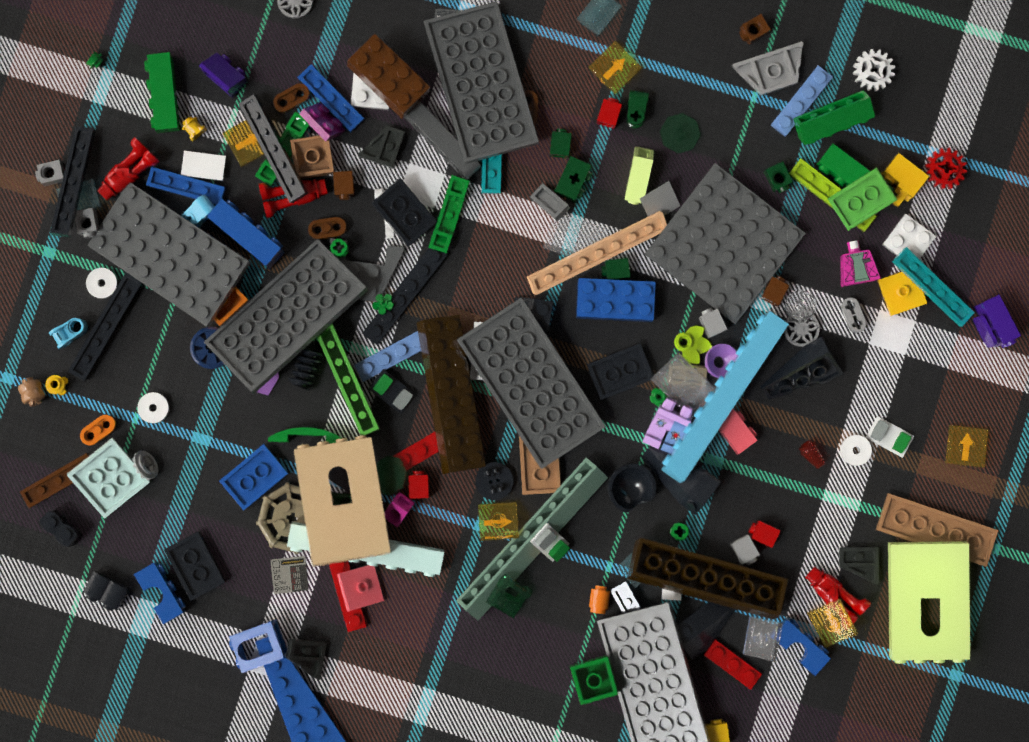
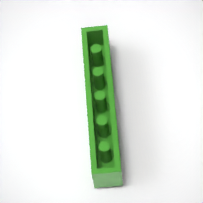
[317,324,380,436]

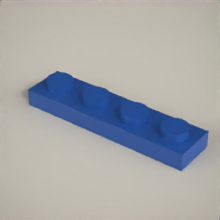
[297,65,364,133]
[146,167,226,205]

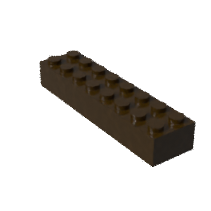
[416,315,486,474]
[626,538,788,620]

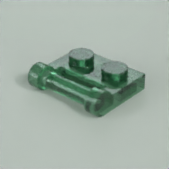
[486,574,532,619]

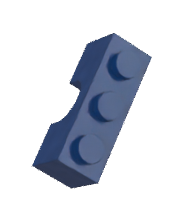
[134,562,186,624]
[769,619,831,676]

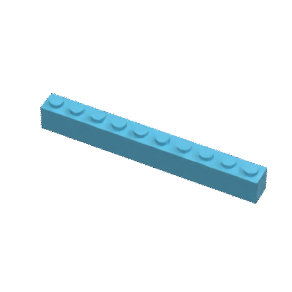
[661,311,789,483]

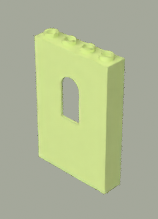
[888,541,970,664]

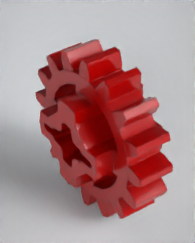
[924,148,967,190]

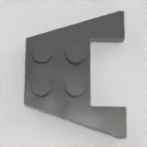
[330,238,405,302]

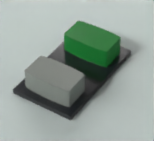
[368,369,417,414]

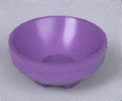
[705,344,738,378]

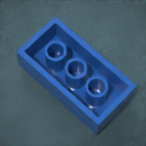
[207,199,285,270]
[576,278,655,322]

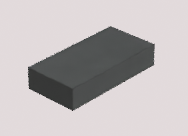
[530,183,570,221]

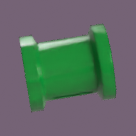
[330,239,349,258]
[670,523,689,540]

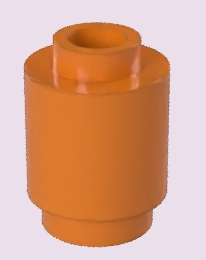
[589,585,610,614]

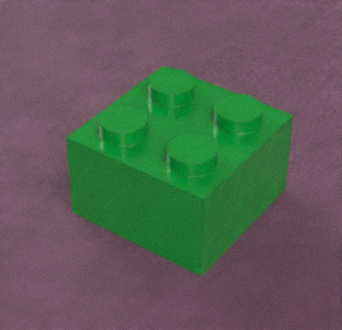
[570,655,618,705]

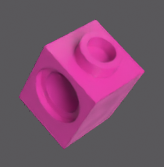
[384,492,415,527]

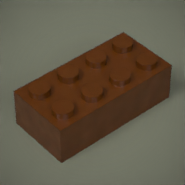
[347,34,430,119]

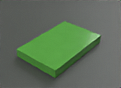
[828,167,898,231]

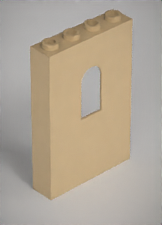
[294,435,390,567]

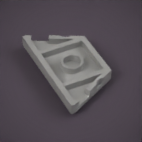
[732,42,803,96]

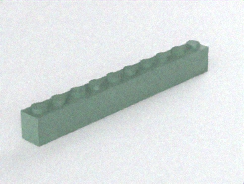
[456,458,608,621]

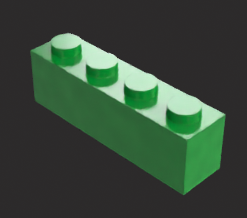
[144,52,180,133]
[793,90,875,145]
[816,144,894,191]

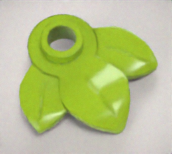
[674,326,712,364]

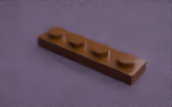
[20,453,89,508]

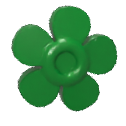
[372,294,394,315]

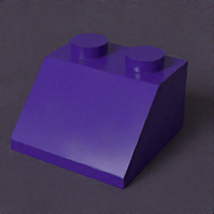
[199,53,247,98]

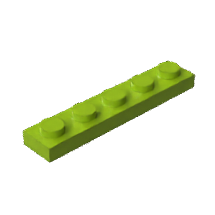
[789,158,876,232]

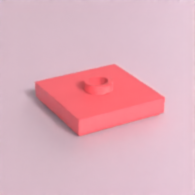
[337,565,384,612]

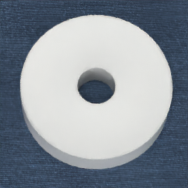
[86,268,118,299]
[138,392,169,423]
[840,435,872,466]

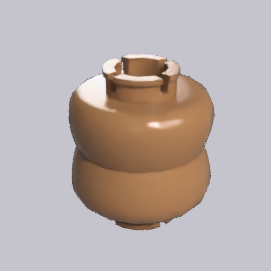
[18,377,45,407]

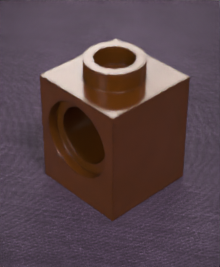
[739,14,771,45]
[333,171,355,200]
[760,276,789,307]

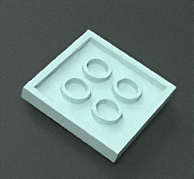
[67,437,150,519]

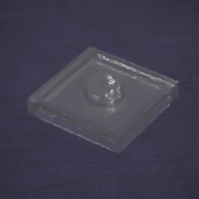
[743,616,783,662]

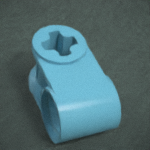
[181,194,215,227]
[49,318,88,350]

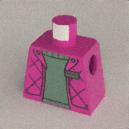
[840,241,880,287]

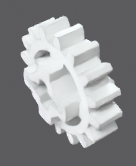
[853,49,895,91]

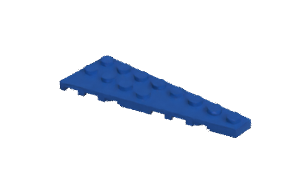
[255,637,346,742]

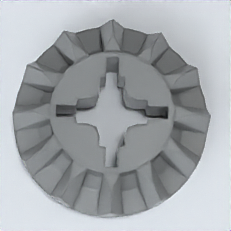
[132,451,158,480]

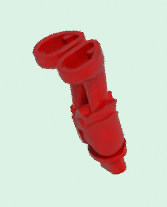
[97,137,160,201]
[258,179,328,219]
[805,566,871,629]

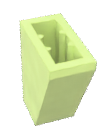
[625,146,654,205]

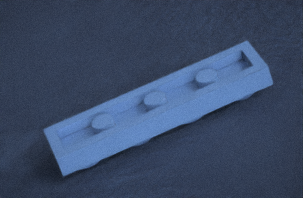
[770,66,833,137]
[354,331,421,382]

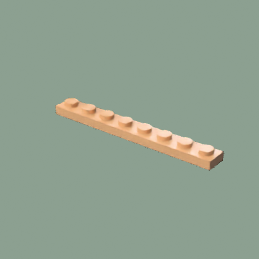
[527,211,667,295]

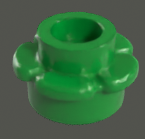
[86,51,103,69]
[650,388,669,406]

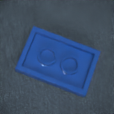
[219,444,289,511]

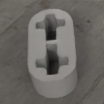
[841,298,866,333]

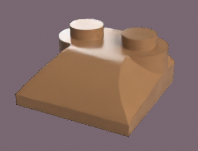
[290,135,334,179]

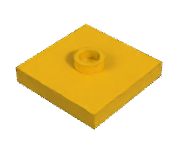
[878,272,927,316]

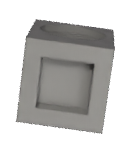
[35,160,65,186]
[75,208,99,238]
[699,307,727,339]
[730,534,760,566]

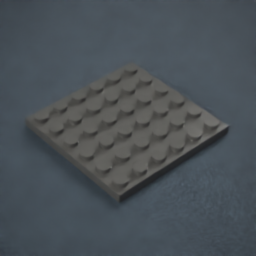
[644,163,806,324]

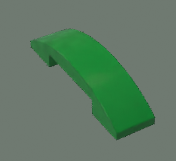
[255,111,310,186]
[428,175,470,254]
[268,427,342,444]

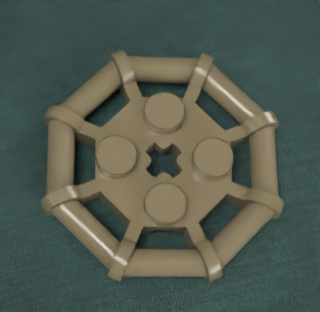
[256,482,305,554]

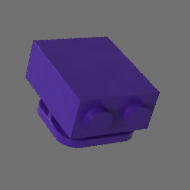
[973,295,1021,348]

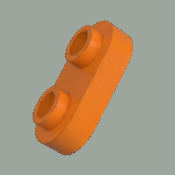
[80,415,116,446]

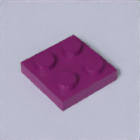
[299,102,346,142]

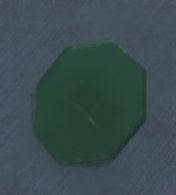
[660,113,700,154]
[376,455,407,496]

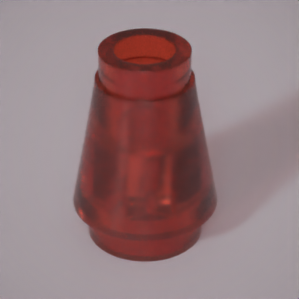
[799,440,826,469]

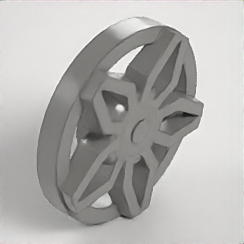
[277,0,313,19]
[784,311,820,347]

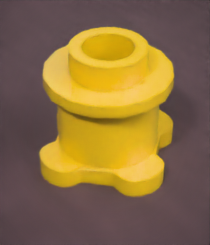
[182,116,207,141]
[45,375,68,396]

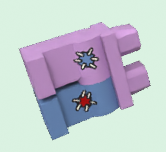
[642,397,693,454]

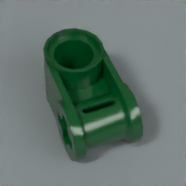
[627,90,649,129]

